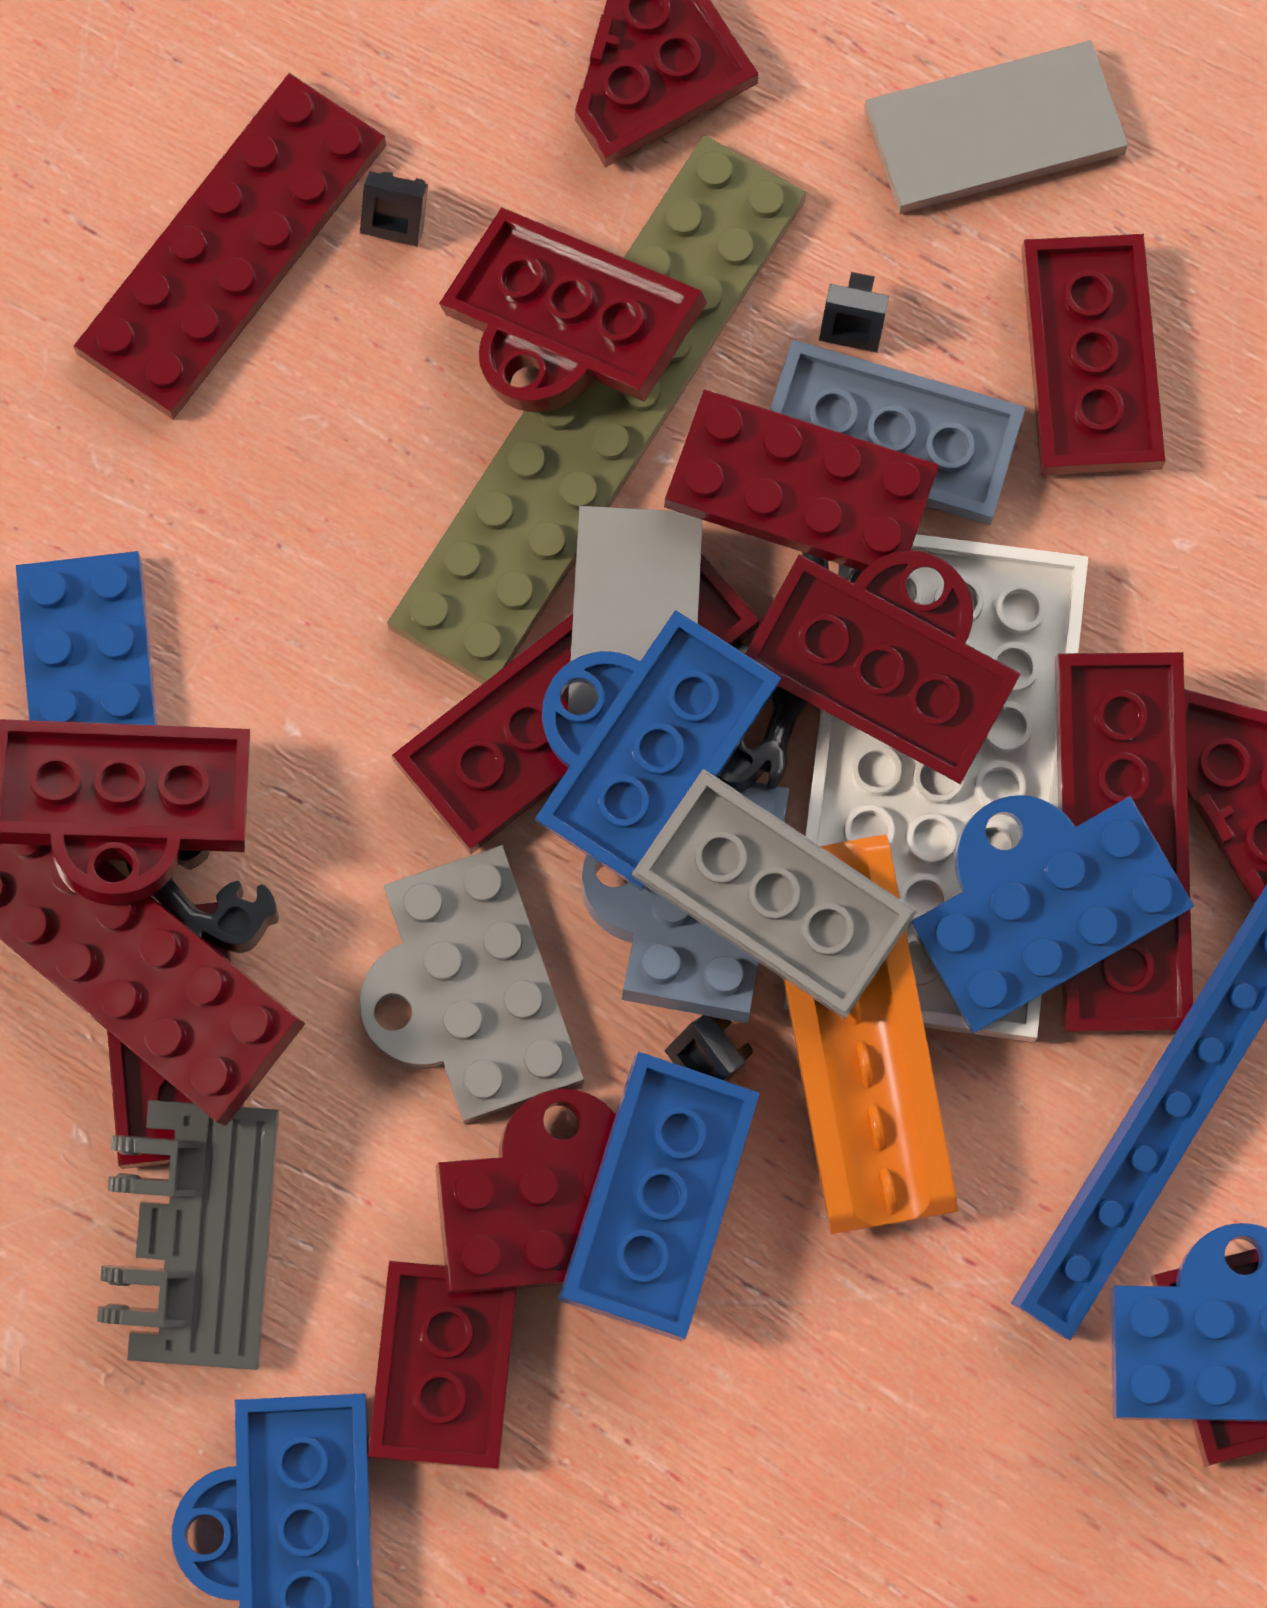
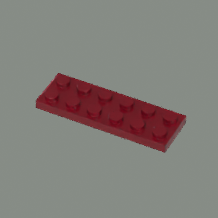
[73,73,386,420]
[392,553,760,854]
[1055,652,1193,1032]
[0,844,306,1126]

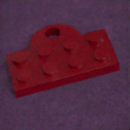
[439,207,707,412]
[745,550,1021,785]
[0,719,250,905]
[435,1089,616,1295]

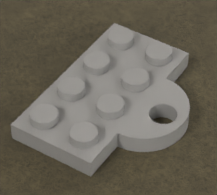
[360,845,584,1124]

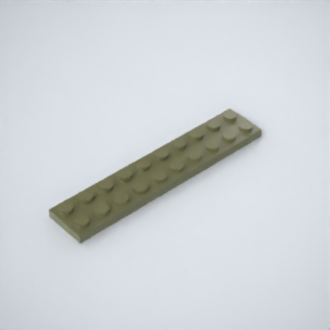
[387,135,806,684]

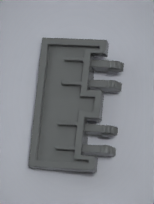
[97,1100,280,1370]

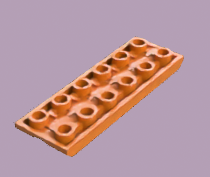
[783,834,958,1235]

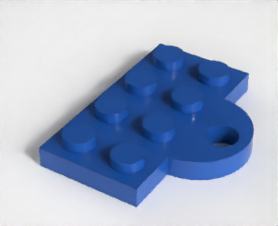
[535,610,781,891]
[909,795,1195,1033]
[1111,1223,1267,1422]
[172,1393,374,1608]

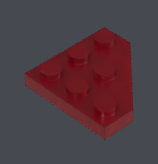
[575,0,759,168]
[1185,689,1267,902]

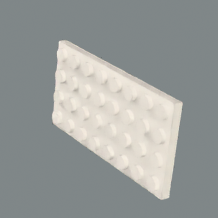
[783,534,1089,1042]

